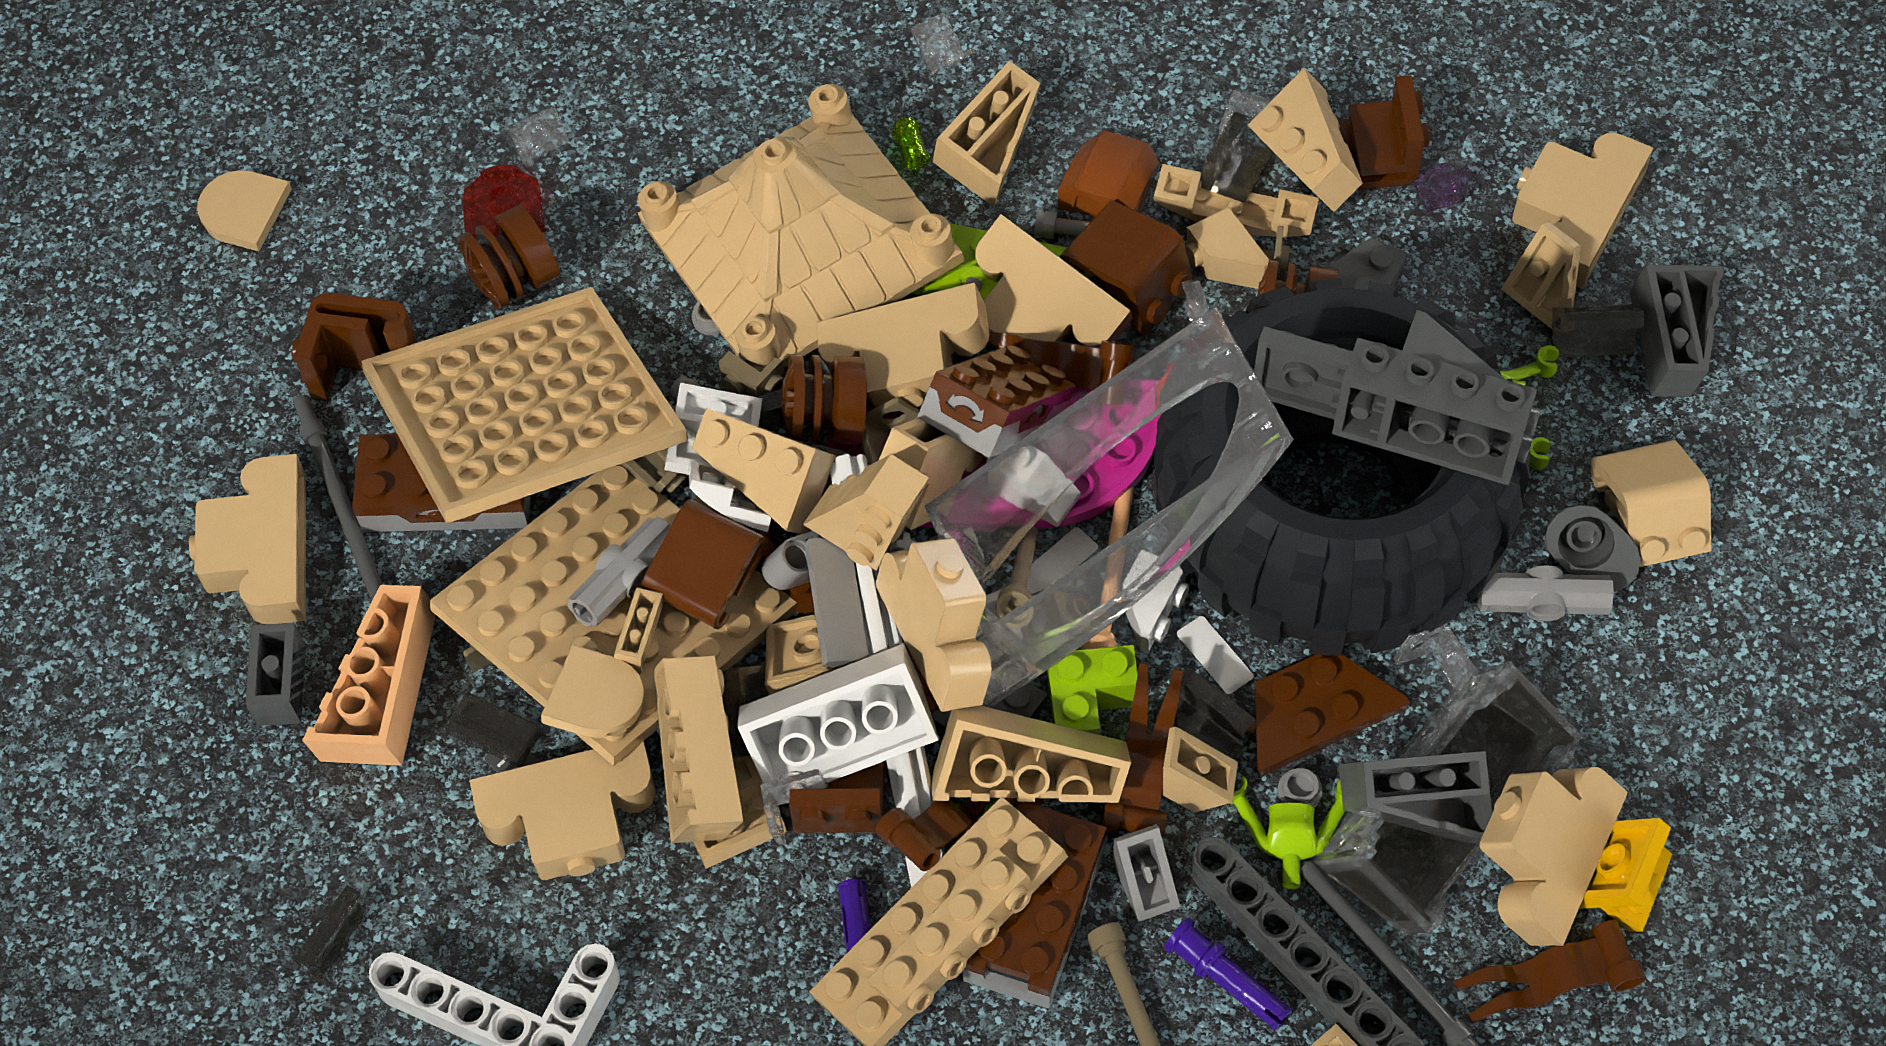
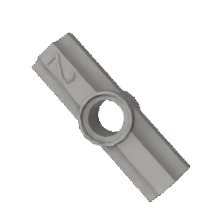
[568,516,670,627]
[1477,565,1614,621]

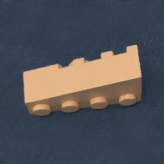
[302,585,436,766]

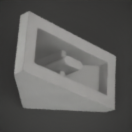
[1113,824,1180,922]

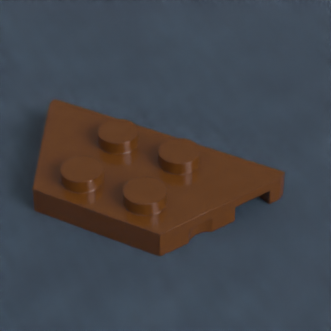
[1254,654,1410,777]

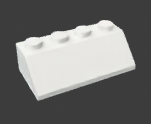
[737,643,938,803]

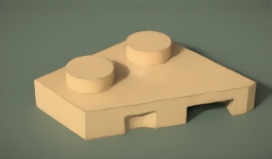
[1501,222,1581,336]

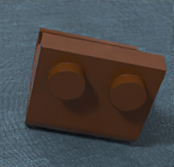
[1330,75,1429,190]
[1059,201,1193,337]
[292,293,418,401]
[642,499,778,630]
[789,761,886,833]

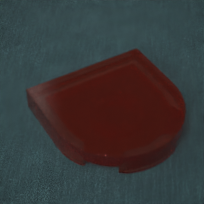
[462,165,546,241]

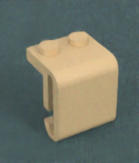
[1591,440,1711,567]

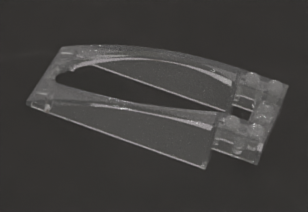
[924,307,1294,715]

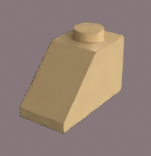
[1185,207,1269,289]
[1163,726,1238,813]

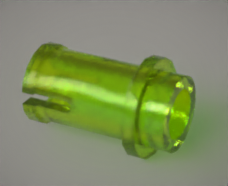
[892,117,931,170]

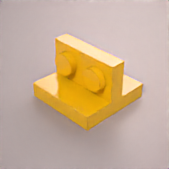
[1579,818,1673,932]

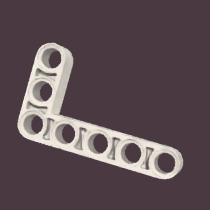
[369,943,620,1046]

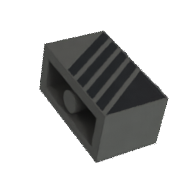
[246,623,306,726]

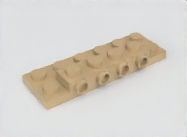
[809,796,1068,1046]

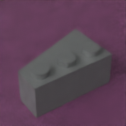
[1629,264,1725,397]
[1339,751,1492,844]

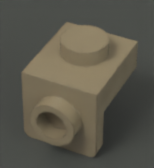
[718,351,785,407]
[619,449,688,494]

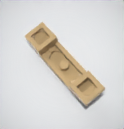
[1153,164,1319,237]

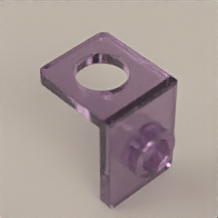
[1413,164,1471,212]

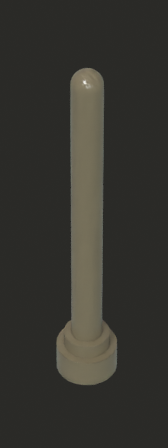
[996,526,1038,624]
[1086,922,1161,1046]

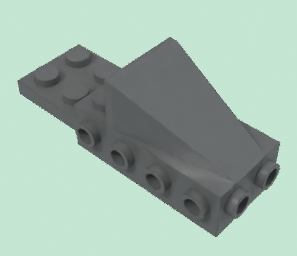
[1250,310,1541,486]

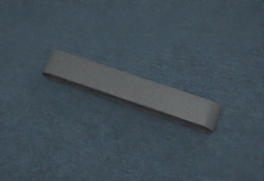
[1192,837,1425,1046]

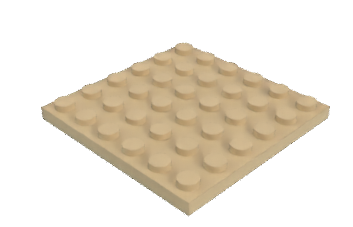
[361,287,687,523]
[430,465,797,766]

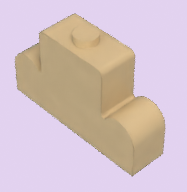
[1512,133,1653,289]
[975,214,1133,362]
[816,282,989,412]
[879,418,984,530]
[189,454,306,624]
[875,538,991,712]
[469,741,656,880]
[1480,767,1628,946]

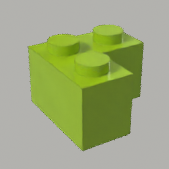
[1046,645,1138,735]

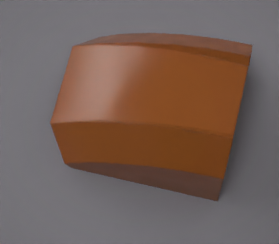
[1058,130,1159,217]

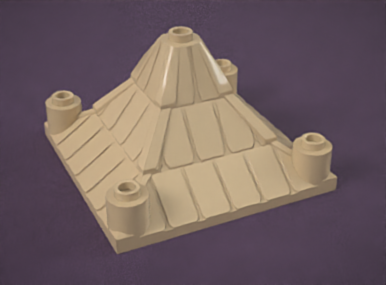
[638,84,964,372]

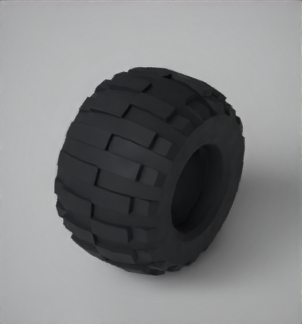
[1153,278,1530,656]

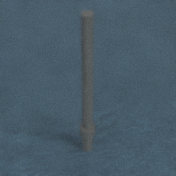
[293,395,383,602]
[1300,860,1479,1046]

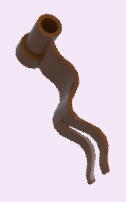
[988,331,1135,403]
[1102,662,1183,839]
[876,798,1044,871]
[1454,920,1647,1023]

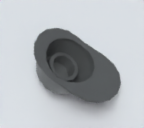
[1545,505,1641,592]

